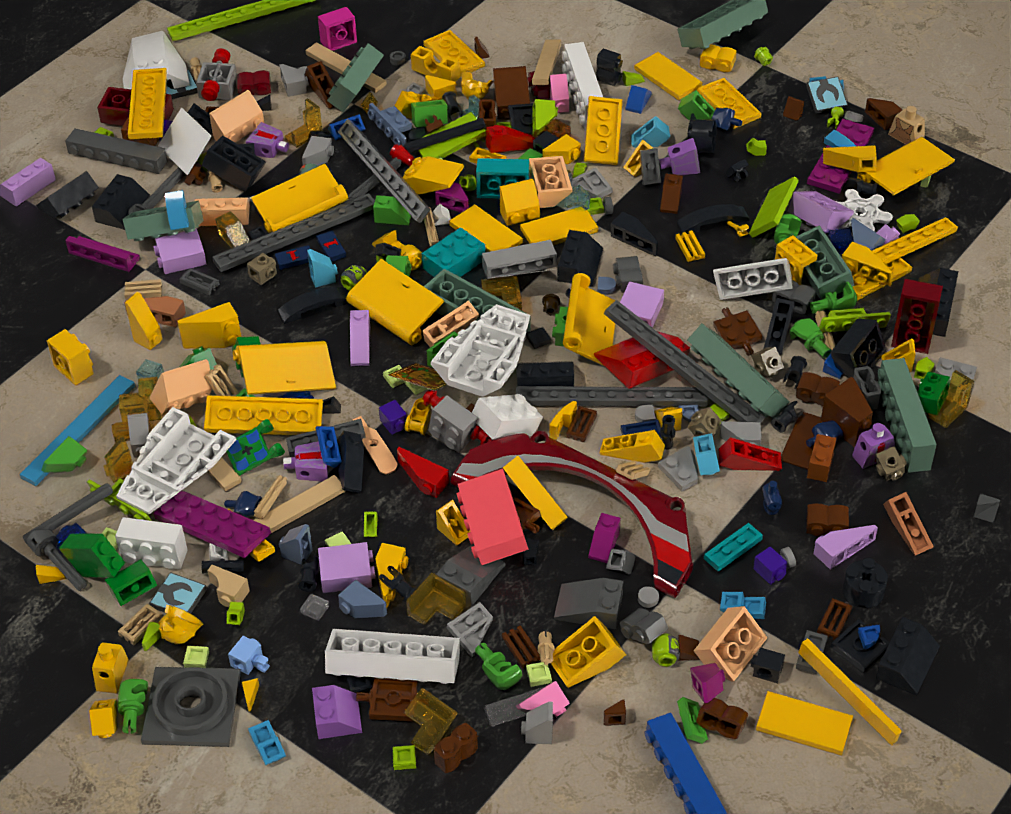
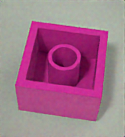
[318,7,357,51]

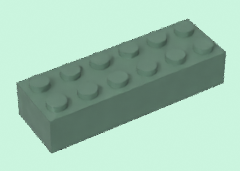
[677,0,768,49]
[424,269,531,336]
[687,323,790,418]
[877,358,937,473]

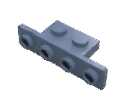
[368,103,412,148]

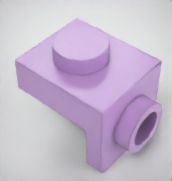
[876,224,900,246]

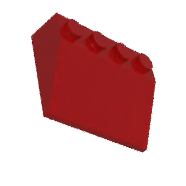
[594,331,690,389]

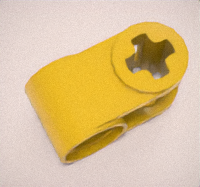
[405,398,432,435]

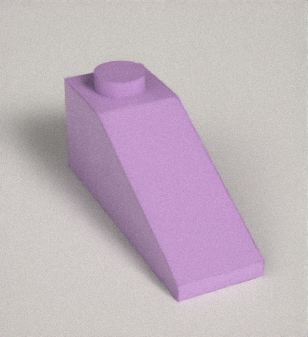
[350,310,370,366]
[814,525,878,570]

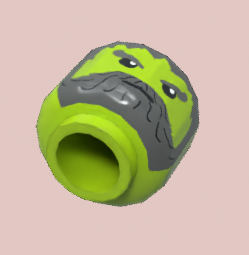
[341,265,367,291]
[652,633,680,667]

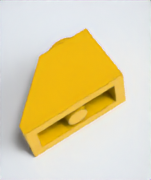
[543,134,581,164]
[89,698,117,738]

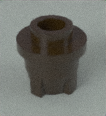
[542,294,560,316]

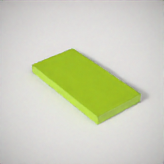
[417,112,486,159]
[749,176,799,238]

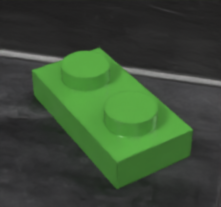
[677,697,708,744]

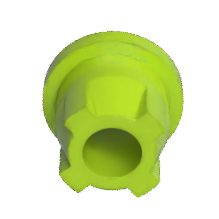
[754,47,773,66]
[459,174,477,192]

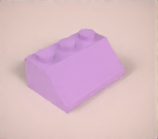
[0,158,56,207]
[788,191,854,233]

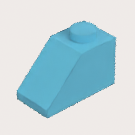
[631,116,670,148]
[307,249,338,288]
[693,433,720,475]

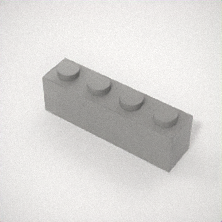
[482,240,557,280]

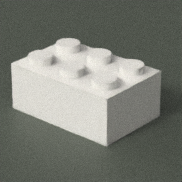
[472,394,543,440]
[115,517,188,569]

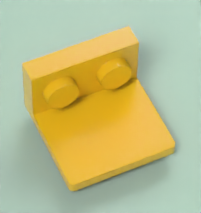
[775,235,818,285]

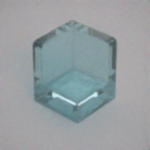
[459,95,480,119]
[565,185,590,210]
[136,359,164,391]

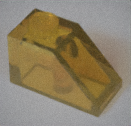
[215,211,250,249]
[103,437,133,483]

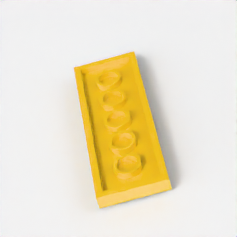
[128,68,167,139]
[204,395,323,435]

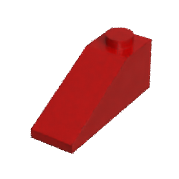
[486,125,535,153]
[718,437,782,471]
[397,447,449,498]

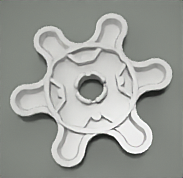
[836,189,893,231]

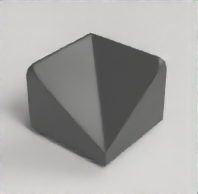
[974,494,1000,522]
[606,549,636,574]

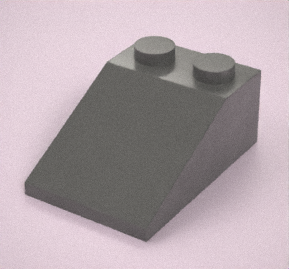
[436,545,505,607]
[554,578,623,629]

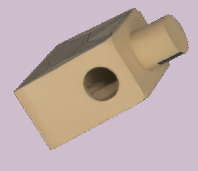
[888,106,925,144]

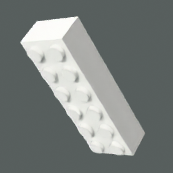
[562,42,603,132]
[325,629,460,684]

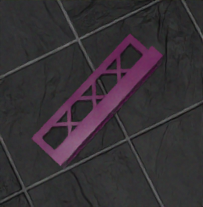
[65,236,140,272]

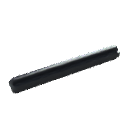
[405,118,485,153]

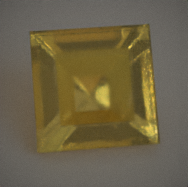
[361,92,378,114]

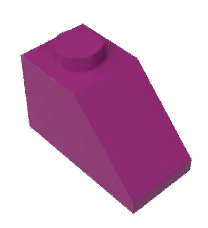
[435,182,469,213]
[588,513,621,563]
[690,663,725,703]

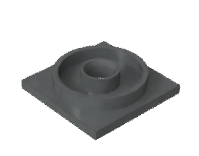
[141,667,241,747]

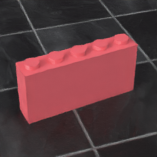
[456,469,529,565]

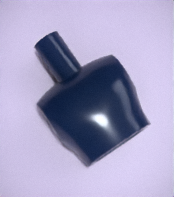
[712,107,742,131]
[806,420,843,447]
[763,481,782,515]
[224,491,262,518]

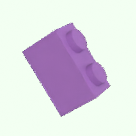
[312,685,362,739]

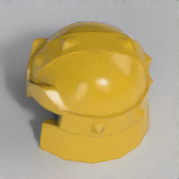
[461,72,493,101]
[158,604,203,644]

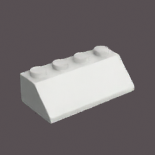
[713,258,793,300]

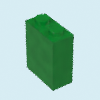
[59,534,125,578]

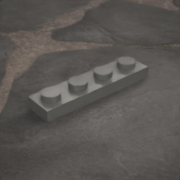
[286,419,366,457]

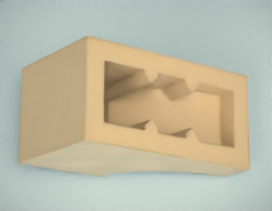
[207,565,250,607]

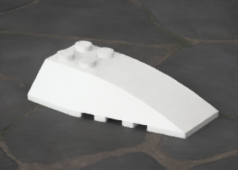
[123,31,190,89]
[431,304,530,397]
[116,407,236,514]

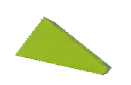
[622,71,645,86]
[573,162,587,178]
[364,512,378,537]
[142,622,161,651]

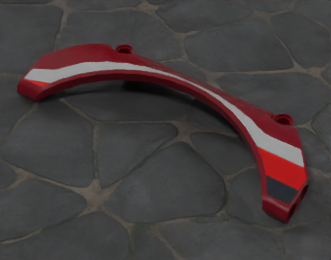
[450,431,693,598]

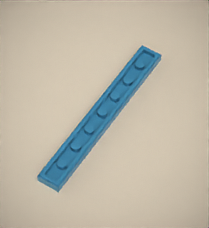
[20,375,135,486]

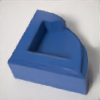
[858,625,880,649]

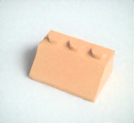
[209,90,264,142]
[529,156,572,208]
[195,198,251,226]
[149,359,212,415]
[694,606,767,681]

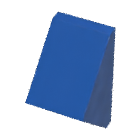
[625,85,652,114]

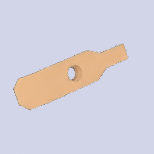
[352,416,398,475]

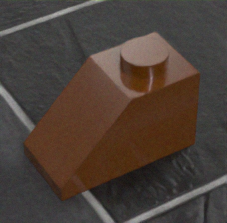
[865,98,902,130]
[660,174,683,214]

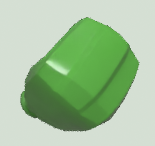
[774,214,801,244]
[810,282,857,314]
[790,318,832,359]
[475,643,522,690]
[118,679,149,734]

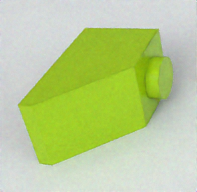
[532,99,558,137]

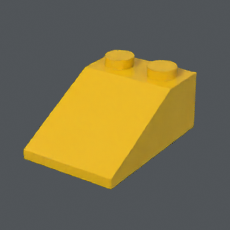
[402,156,464,195]
[177,302,241,349]
[551,616,626,688]

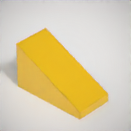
[36,565,65,584]
[242,678,259,711]

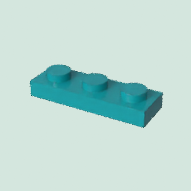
[704,523,763,571]

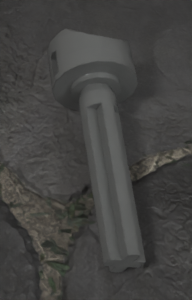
[26,530,87,591]

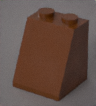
[493,66,530,119]
[821,377,873,448]

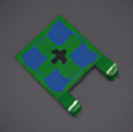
[226,419,285,476]

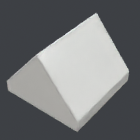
[432,204,451,226]
[209,543,228,561]

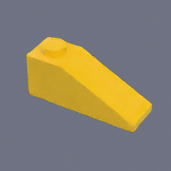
[125,292,162,350]

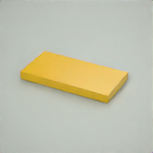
[423,30,485,77]
[634,52,703,100]
[697,78,762,129]
[584,96,622,165]
[449,204,523,252]
[520,206,599,245]
[852,257,912,301]
[756,691,853,756]

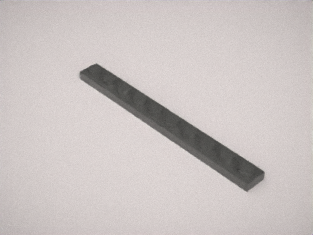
[338,119,431,223]
[212,193,375,272]
[604,300,765,423]
[516,386,708,406]

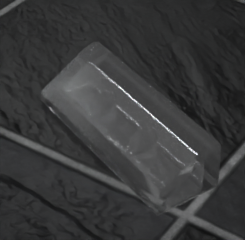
[483,686,546,727]

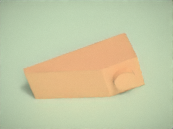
[423,301,479,347]

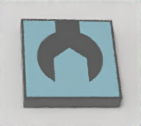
[806,76,848,113]
[149,572,207,614]

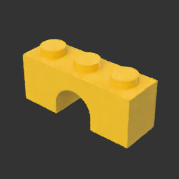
[411,46,460,82]

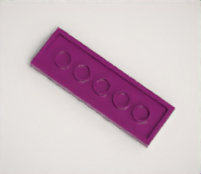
[807,119,874,194]
[153,490,271,558]

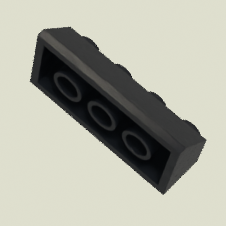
[919,268,959,337]

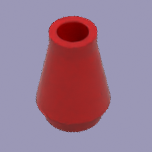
[390,144,415,167]

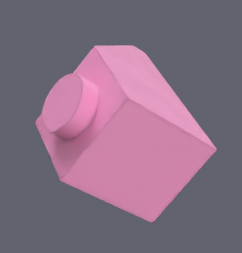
[550,74,569,113]
[516,681,570,717]

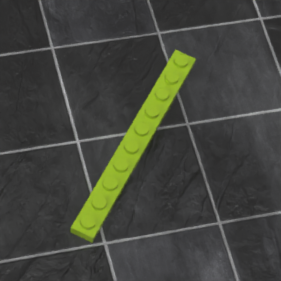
[167,0,315,41]

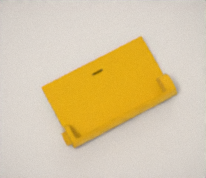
[857,137,955,195]
[251,164,348,233]
[346,259,444,345]
[563,273,615,366]
[233,341,336,395]

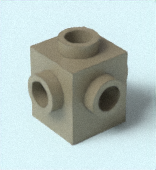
[247,253,277,285]
[751,347,784,377]
[687,407,721,437]
[876,447,907,481]

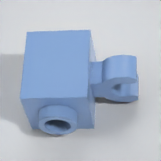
[228,636,270,675]

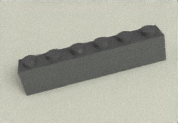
[65,128,168,174]

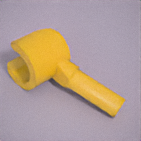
[727,221,749,237]

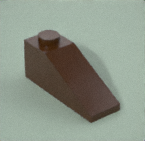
[304,61,335,109]

